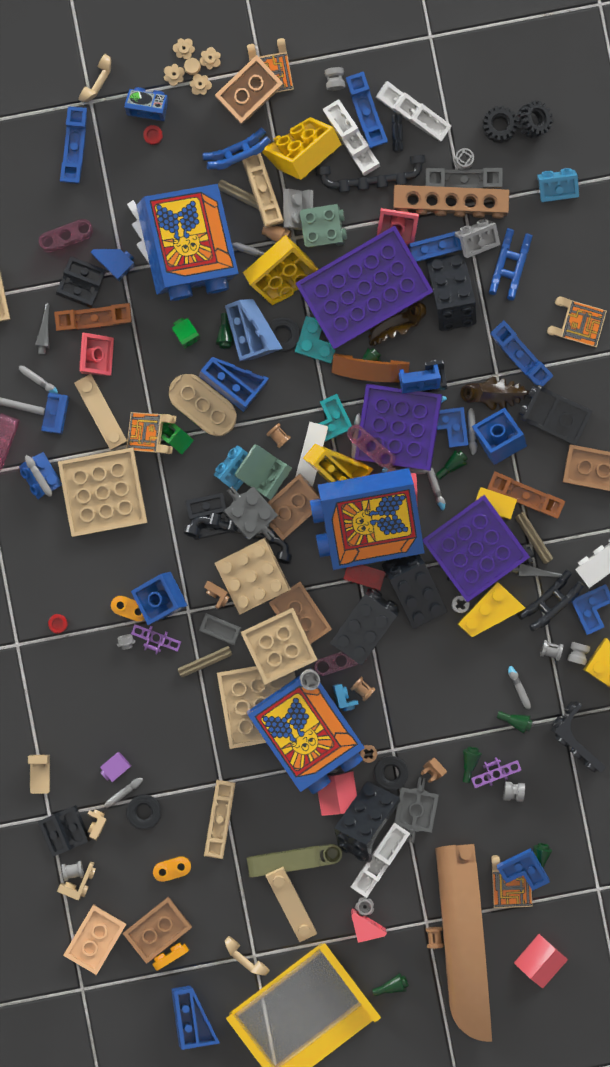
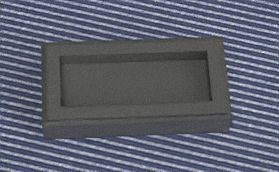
[199,613,241,645]

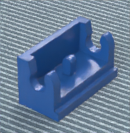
[398,364,441,394]
[41,393,69,435]

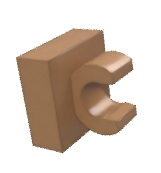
[421,757,447,783]

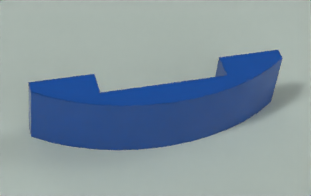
[346,71,388,148]
[60,106,87,184]
[490,320,553,387]

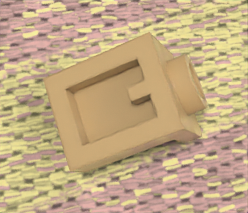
[88,809,107,841]

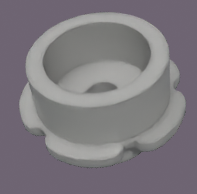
[117,634,136,650]
[355,897,374,916]

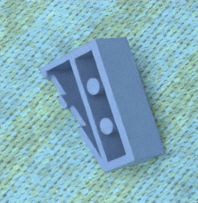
[225,299,283,361]

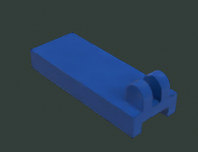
[408,231,462,262]

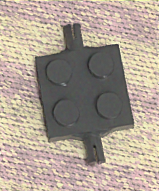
[224,486,278,541]
[394,777,439,843]

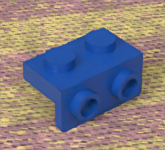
[19,452,62,499]

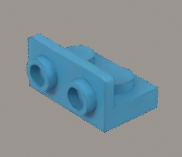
[537,168,579,202]
[214,445,248,491]
[332,684,358,711]

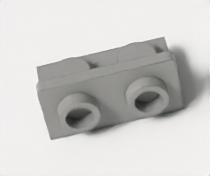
[283,189,313,230]
[455,219,500,258]

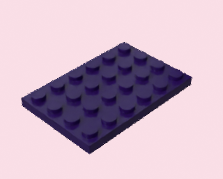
[295,226,433,350]

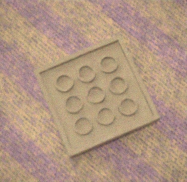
[58,447,148,537]
[217,666,296,749]

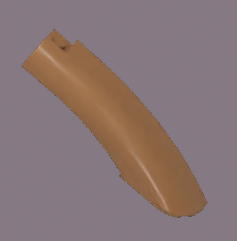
[435,844,492,1042]

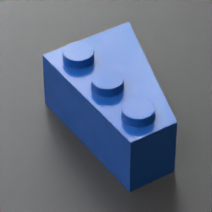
[199,357,269,412]
[171,986,220,1050]

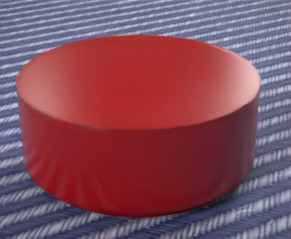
[143,125,163,145]
[48,614,68,633]

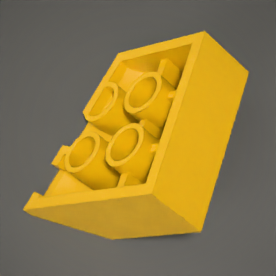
[262,117,341,180]
[243,235,319,305]

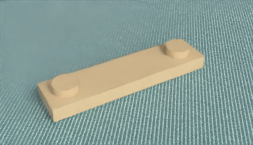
[242,153,284,228]
[74,374,127,450]
[204,779,236,859]
[266,867,317,942]

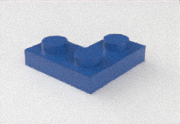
[437,407,468,448]
[571,584,610,635]
[497,848,550,891]

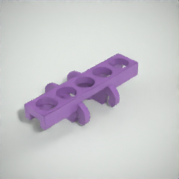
[131,624,181,655]
[471,757,521,788]

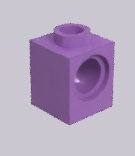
[100,752,131,782]

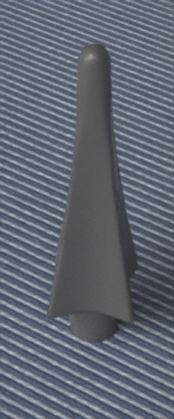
[35,303,50,355]
[510,563,562,578]

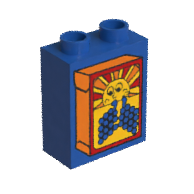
[136,184,239,301]
[310,468,424,570]
[247,668,365,794]

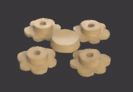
[164,38,221,95]

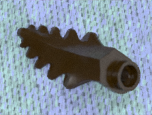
[369,301,426,346]
[460,377,529,410]

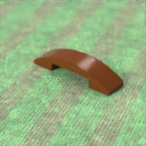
[54,303,132,331]
[331,354,410,382]
[487,471,566,519]

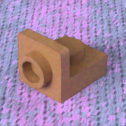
[204,581,230,609]

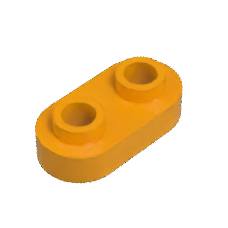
[111,596,145,621]
[153,856,191,882]
[152,942,189,971]

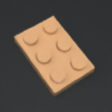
[63,904,126,975]

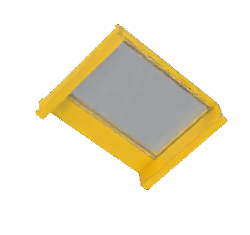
[226,943,381,1067]

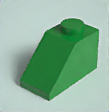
[172,318,201,349]
[161,422,194,454]

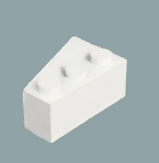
[575,539,610,588]

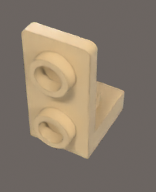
[28,755,50,794]
[57,862,96,900]

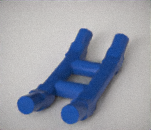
[202,127,271,170]
[489,228,533,300]

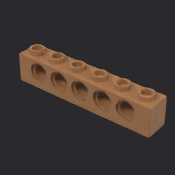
[393,185,509,219]

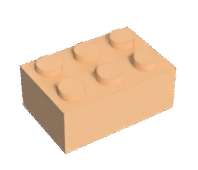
[215,55,283,125]

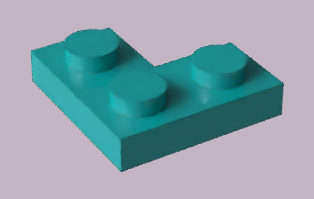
[295,316,336,364]
[318,394,353,442]

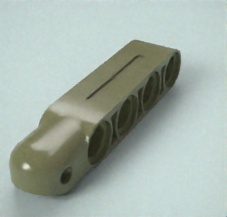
[246,844,342,877]

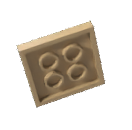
[215,538,291,615]
[241,608,317,685]

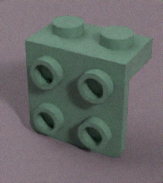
[300,204,347,248]
[235,445,292,500]

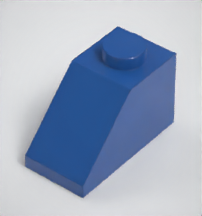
[91,249,135,281]

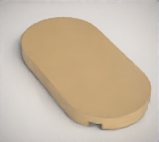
[169,374,237,436]

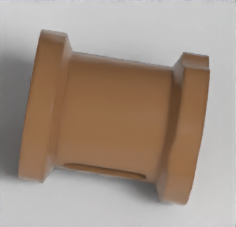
[266,423,291,448]
[350,677,375,702]
[360,745,377,763]
[425,927,444,949]

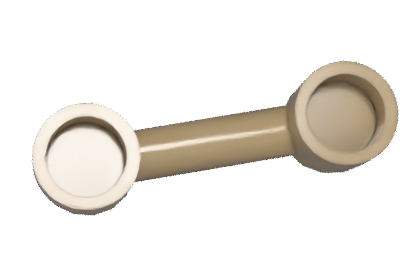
[78,54,111,103]
[225,936,270,976]

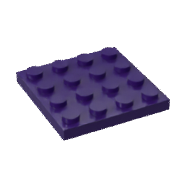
[355,384,443,471]
[423,495,530,602]

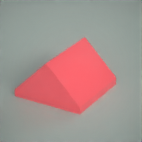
[377,208,419,247]
[79,333,114,376]
[318,771,357,816]
[351,908,387,943]
[514,934,568,988]

